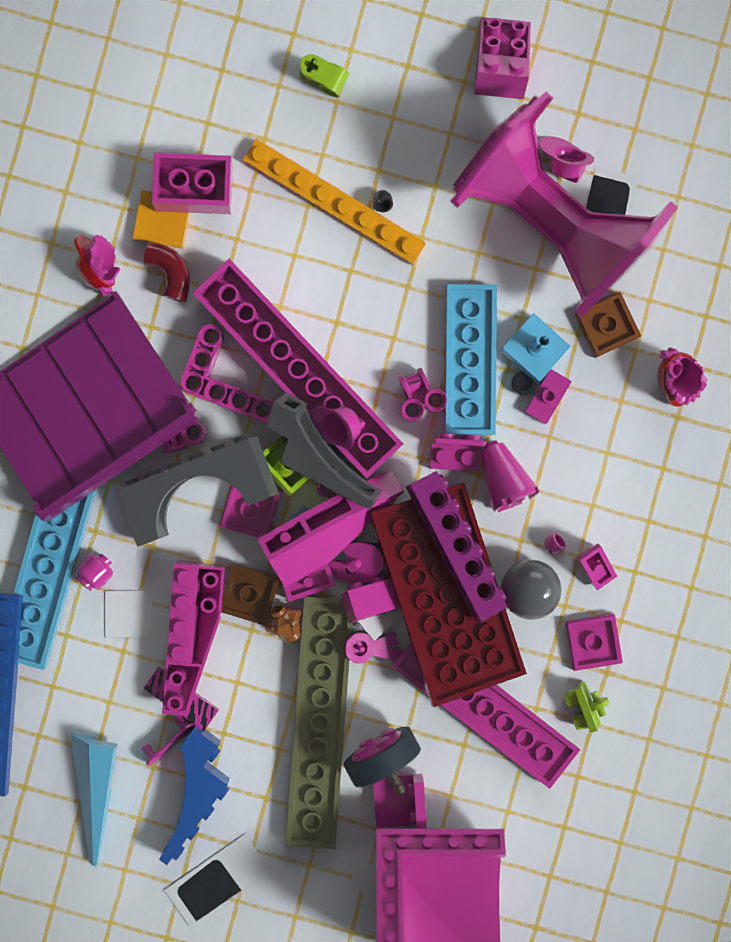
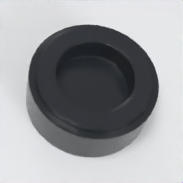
[511,371,537,396]

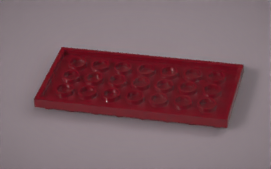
[370,483,527,707]

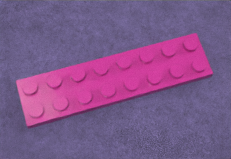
[392,641,580,789]

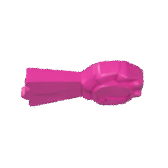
[344,632,402,664]

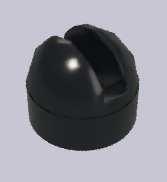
[373,190,393,213]

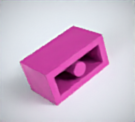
[341,576,400,624]

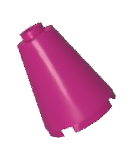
[481,440,540,513]

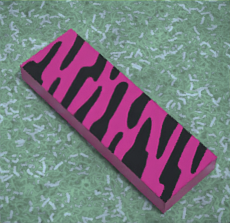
[143,667,219,731]

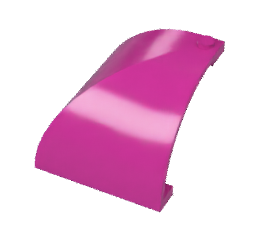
[376,829,506,942]

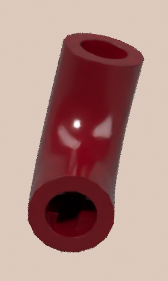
[144,241,190,303]

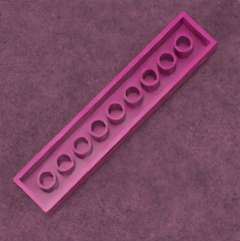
[193,258,404,478]

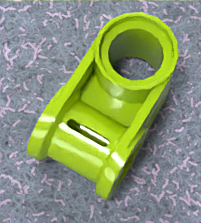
[300,54,349,98]

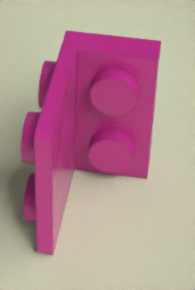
[430,433,486,472]
[373,774,427,829]

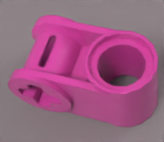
[163,422,208,454]

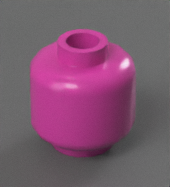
[75,553,113,591]

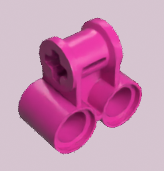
[398,368,447,422]

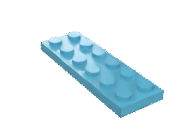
[445,284,497,435]

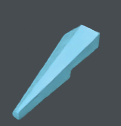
[71,733,118,866]

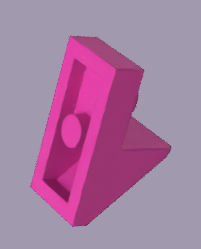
[574,543,618,591]

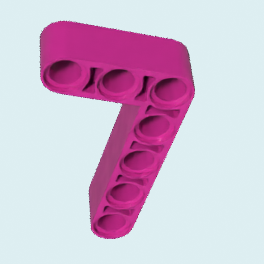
[180,324,274,424]

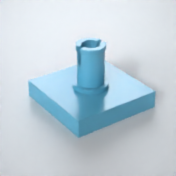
[500,313,571,384]

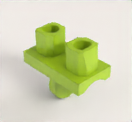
[564,681,610,733]

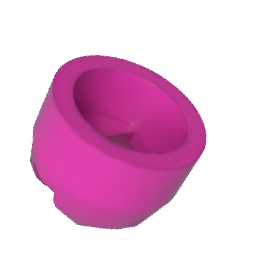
[544,532,566,555]

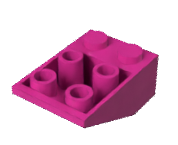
[474,17,531,99]

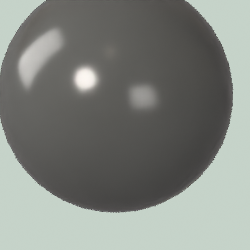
[501,559,562,620]

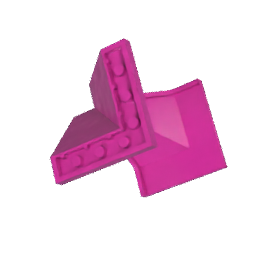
[450,91,678,317]

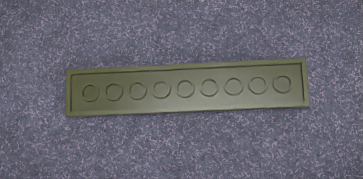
[285,596,352,849]

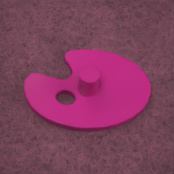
[330,542,385,584]

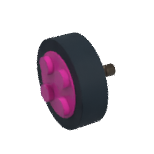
[343,726,421,795]

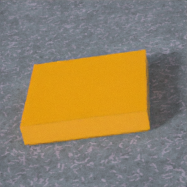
[133,190,190,249]

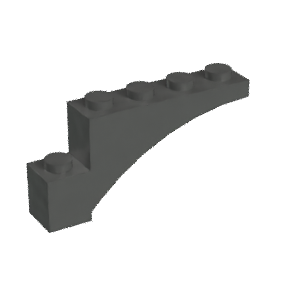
[266,392,382,510]

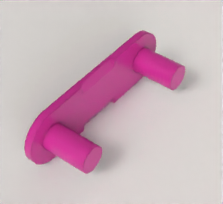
[142,715,195,766]

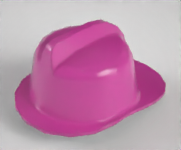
[539,136,594,183]
[310,406,365,449]

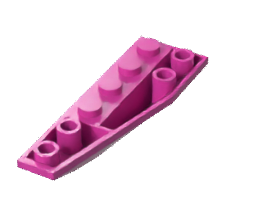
[257,470,404,588]
[162,560,225,716]

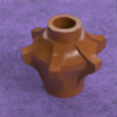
[264,605,302,643]

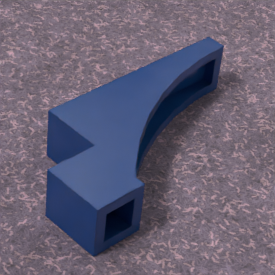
[159,726,230,865]

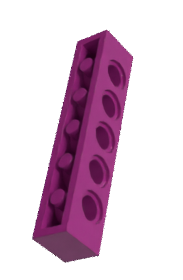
[406,471,508,622]

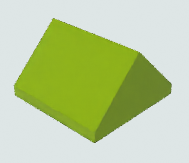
[263,436,310,496]

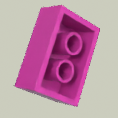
[152,152,233,214]

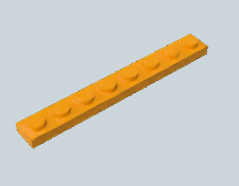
[243,139,426,266]

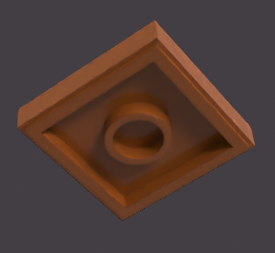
[574,291,641,358]

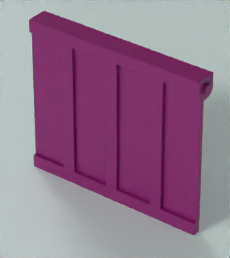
[0,291,200,521]

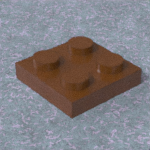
[221,563,280,626]

